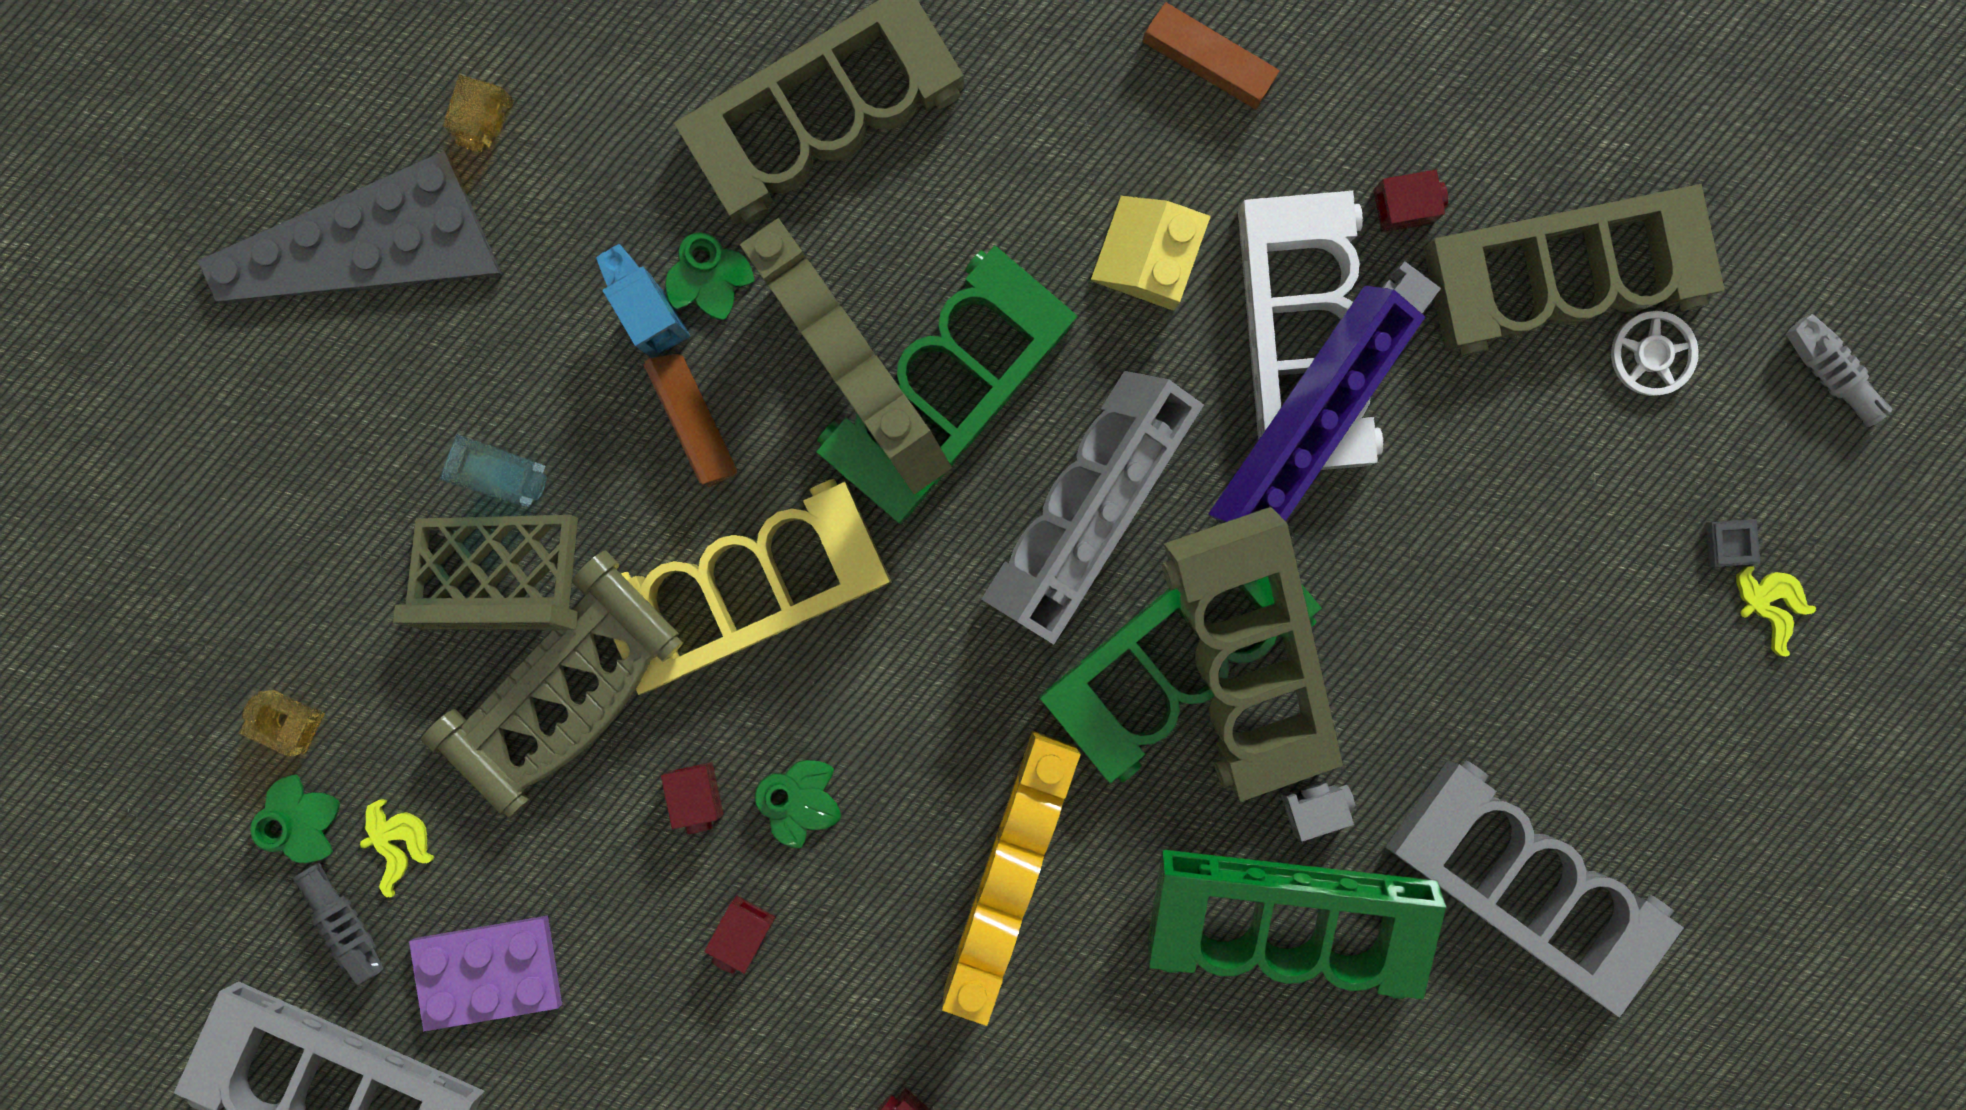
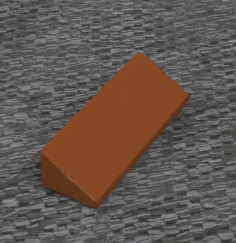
[1142,2,1280,110]
[643,354,737,488]

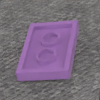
[409,915,562,1032]

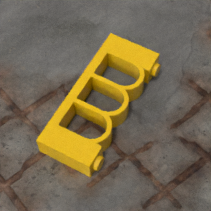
[942,731,1081,1026]

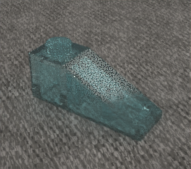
[440,434,547,507]

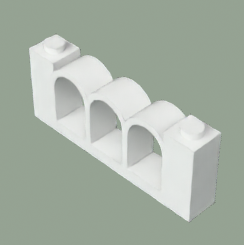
[1238,191,1383,470]

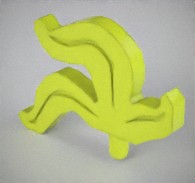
[1736,566,1816,657]
[360,799,434,897]

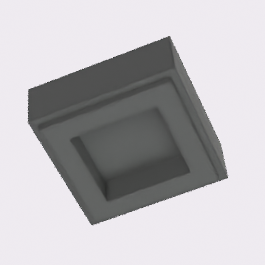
[1706,519,1760,567]

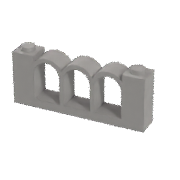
[981,371,1204,645]
[1385,760,1684,1018]
[174,981,485,1110]

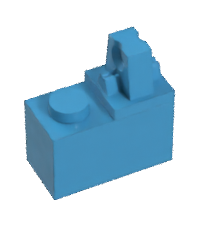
[596,244,691,358]

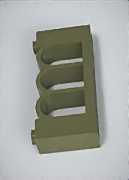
[674,0,964,225]
[1423,184,1725,356]
[739,218,952,494]
[1162,507,1343,802]

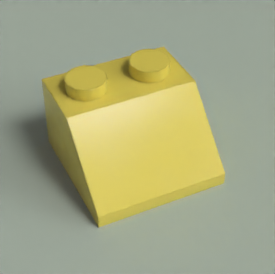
[1091,196,1211,311]

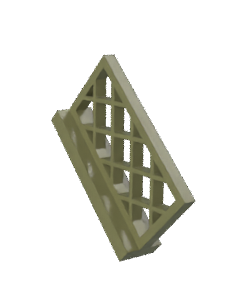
[393,515,578,630]

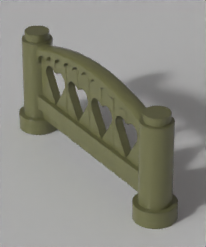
[421,550,683,819]

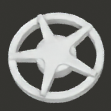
[1611,311,1698,396]

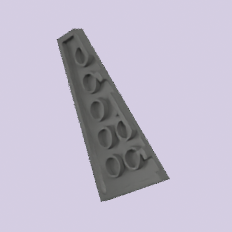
[197,151,503,304]

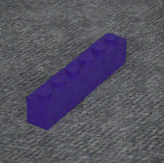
[1208,286,1425,524]

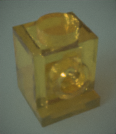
[443,74,514,152]
[239,690,325,757]

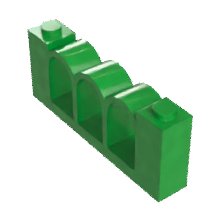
[816,245,1078,525]
[1039,576,1322,783]
[1147,850,1446,999]

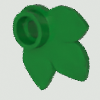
[665,232,754,320]
[754,760,841,848]
[251,774,340,863]

